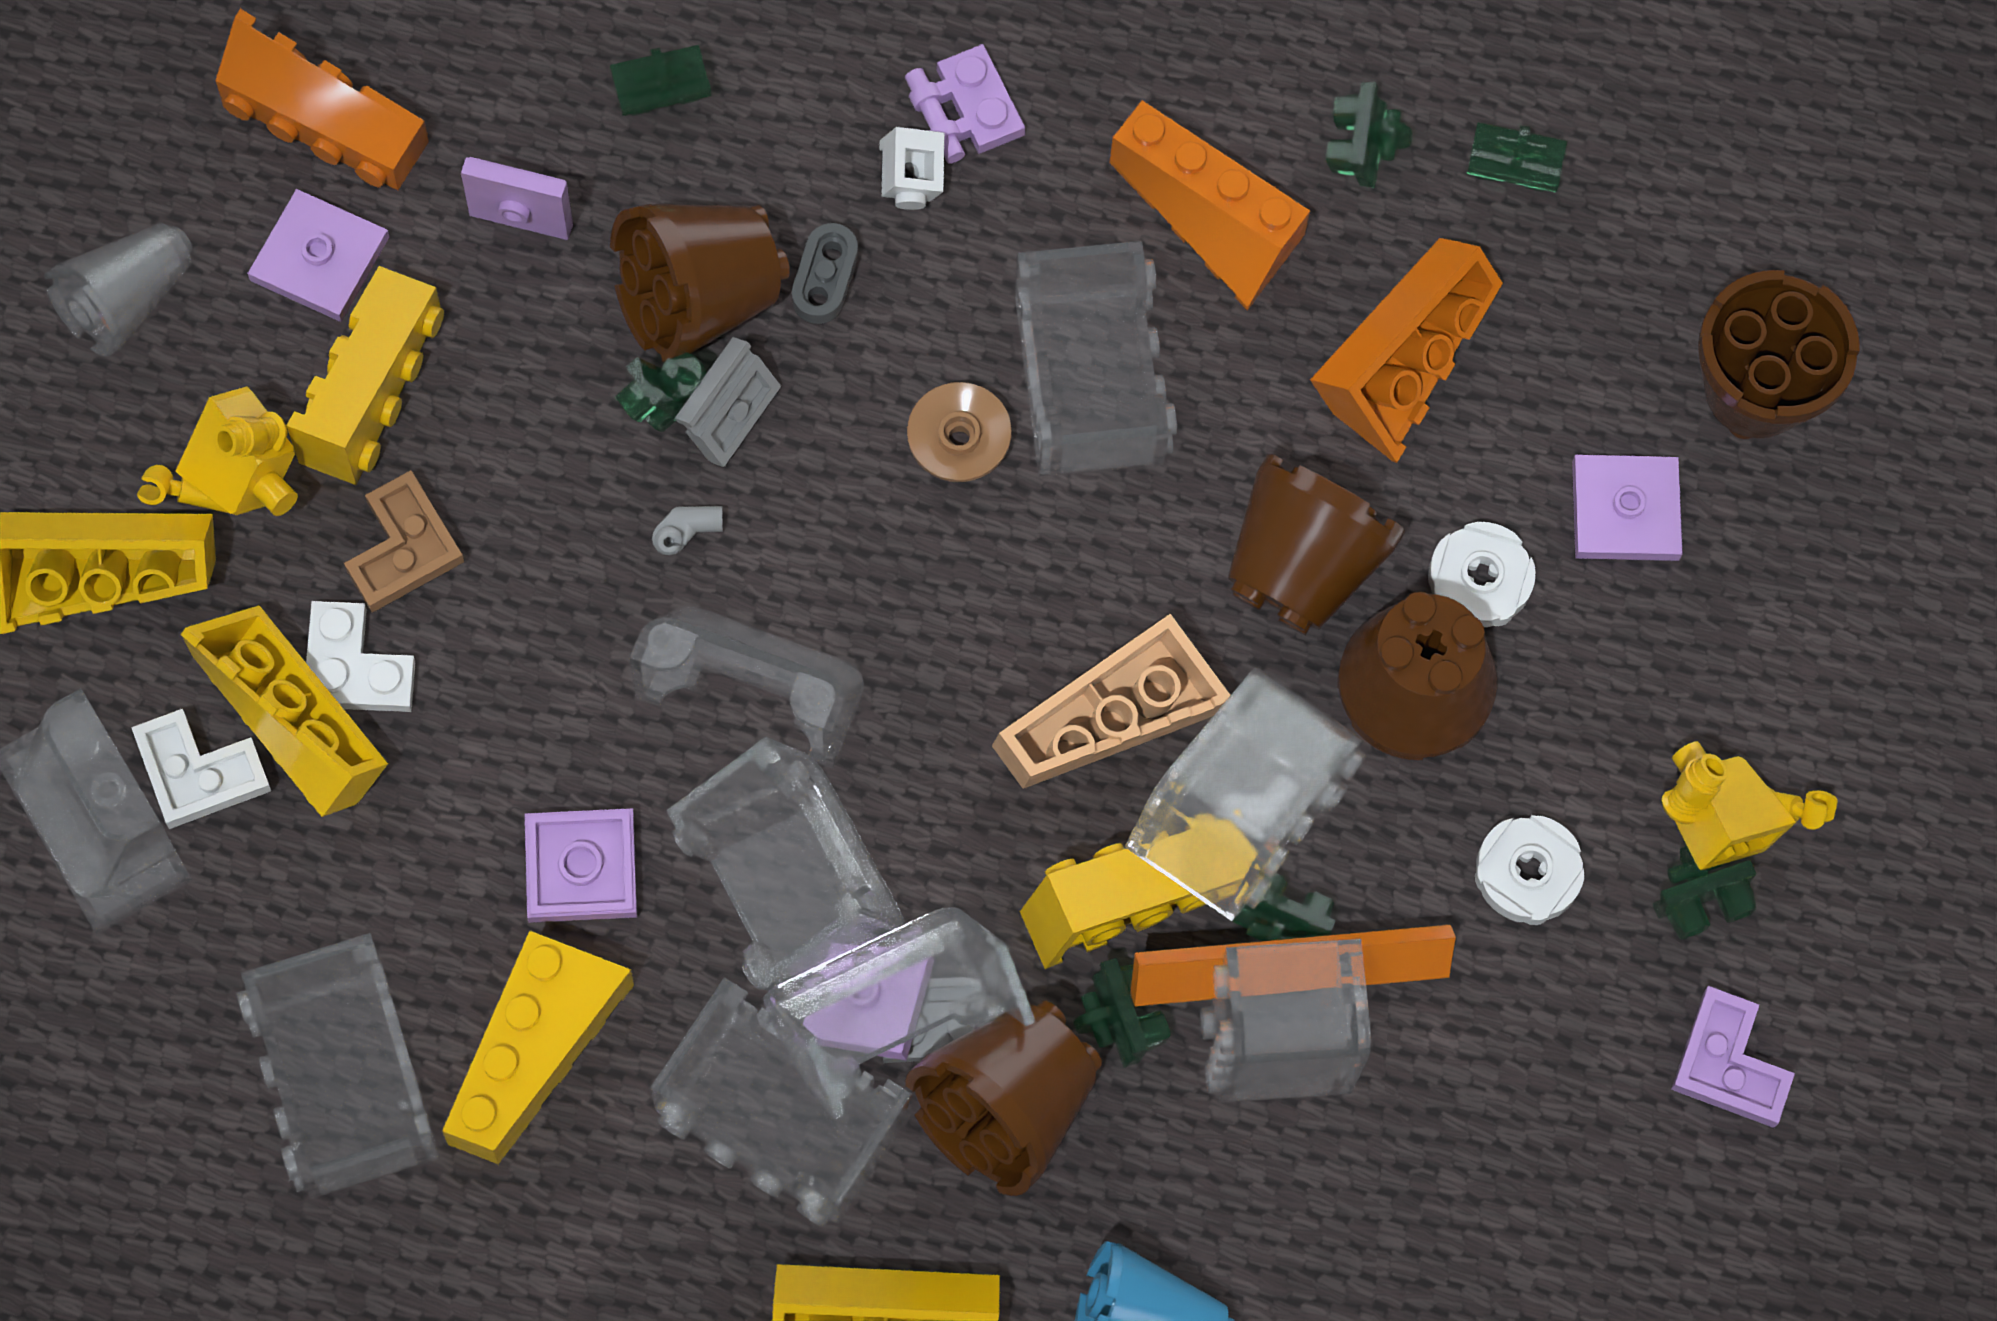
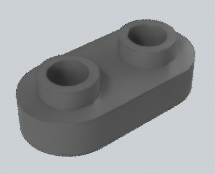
[792,223,858,324]

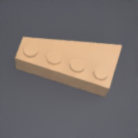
[992,614,1233,789]

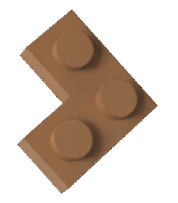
[344,470,464,613]

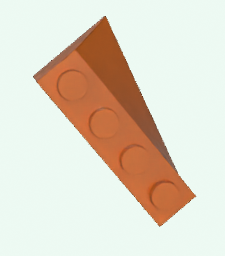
[215,8,429,190]
[1109,100,1310,310]
[1310,238,1503,463]

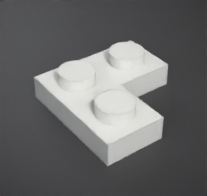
[306,601,415,712]
[131,709,271,829]

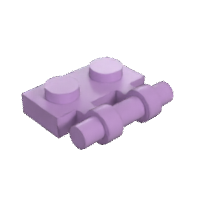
[905,44,1025,164]

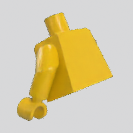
[137,386,298,516]
[1662,741,1838,871]

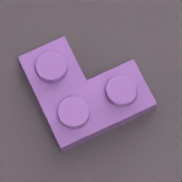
[1671,986,1795,1128]

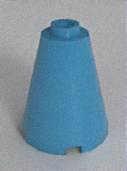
[1075,1241,1234,1321]

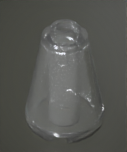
[45,223,192,357]

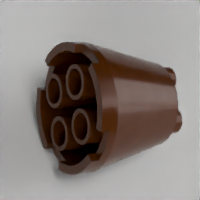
[610,204,790,362]
[1698,270,1860,439]
[1228,454,1405,636]
[1337,592,1497,760]
[905,1001,1102,1196]

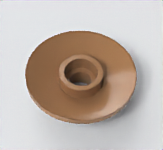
[907,382,1011,482]

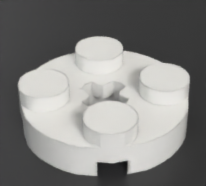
[1428,522,1536,627]
[1475,815,1584,925]

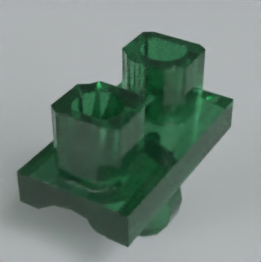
[610,45,712,116]
[1326,82,1413,187]
[1467,122,1567,192]
[616,353,706,433]
[1652,846,1757,940]
[1230,869,1336,941]
[1073,958,1171,1068]

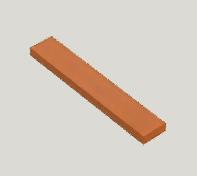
[1130,925,1456,1006]

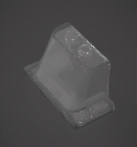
[0,688,193,935]

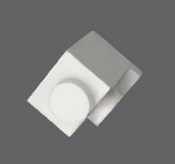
[879,127,944,210]

